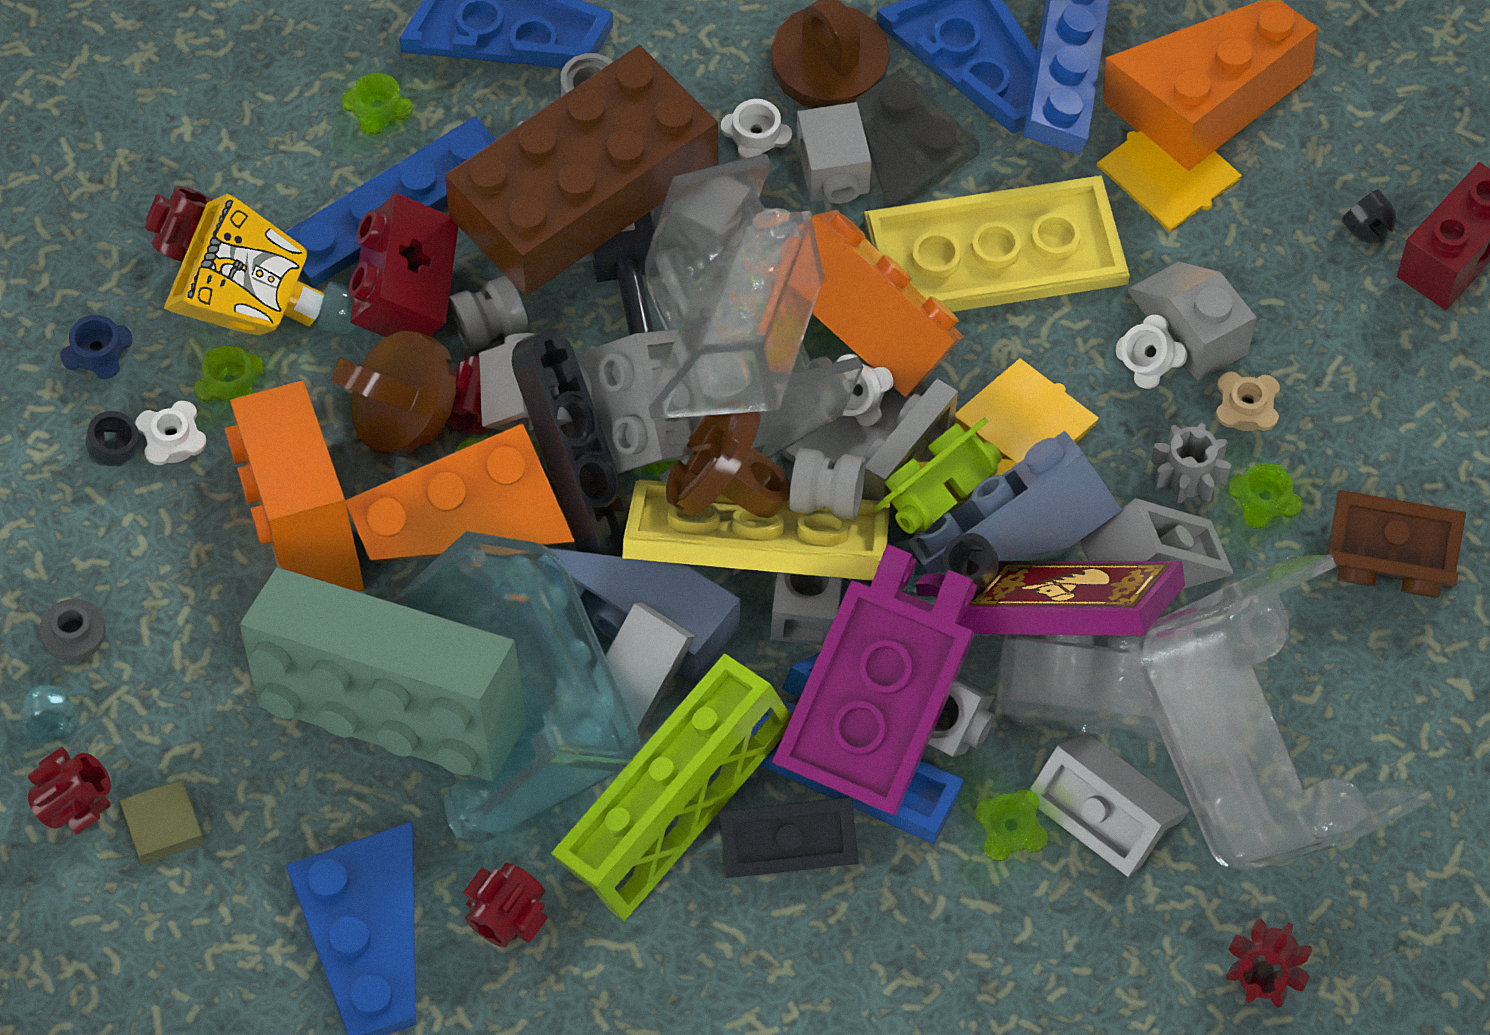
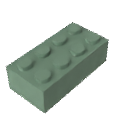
[240,567,527,782]

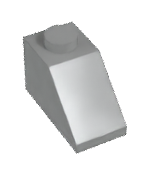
[1128,262,1256,382]
[1080,498,1233,589]

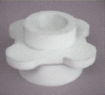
[721,99,792,162]
[1116,315,1187,389]
[824,354,893,426]
[135,401,206,465]

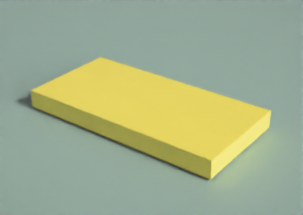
[864,175,1130,312]
[622,480,890,581]

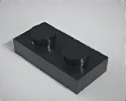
[718,797,859,878]

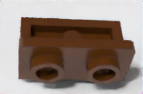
[1325,490,1466,598]

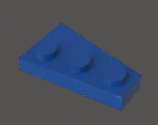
[399,0,613,68]
[876,0,1037,134]
[286,821,416,1035]

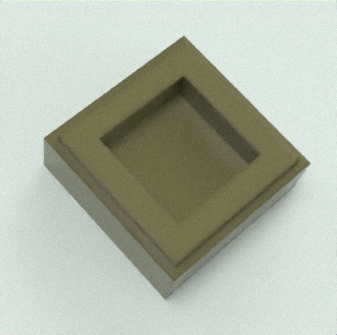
[119,779,204,865]

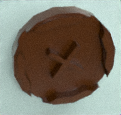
[771,0,890,108]
[330,331,456,458]
[666,395,791,518]

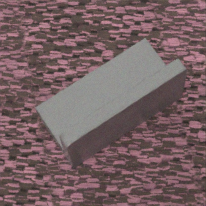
[1025,734,1189,877]

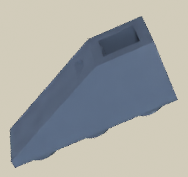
[907,431,1122,573]
[537,547,740,683]

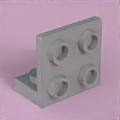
[566,328,709,484]
[781,378,958,507]

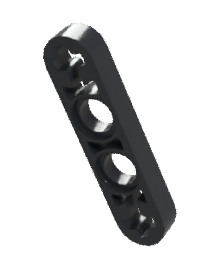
[511,330,630,557]

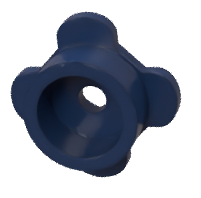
[60,315,133,379]

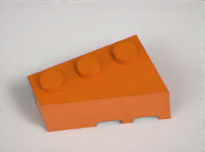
[1102,0,1318,171]
[766,209,964,397]
[224,380,365,592]
[345,423,575,563]

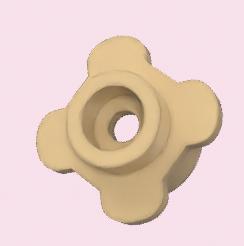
[1216,372,1280,431]

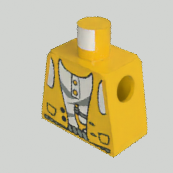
[164,194,325,336]

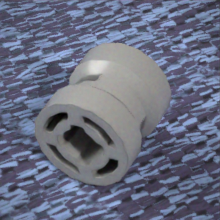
[448,275,529,354]
[790,448,866,520]

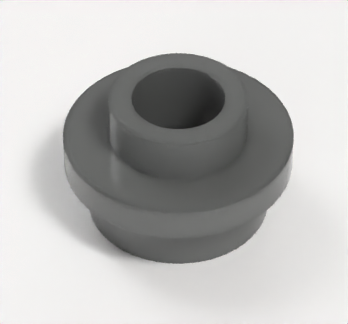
[39,599,106,661]

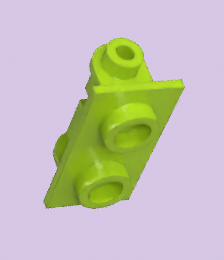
[873,417,1002,534]

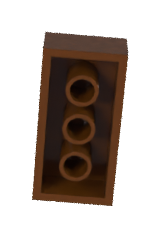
[445,44,718,297]

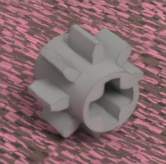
[1151,423,1231,504]

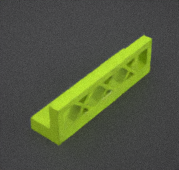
[551,653,792,922]

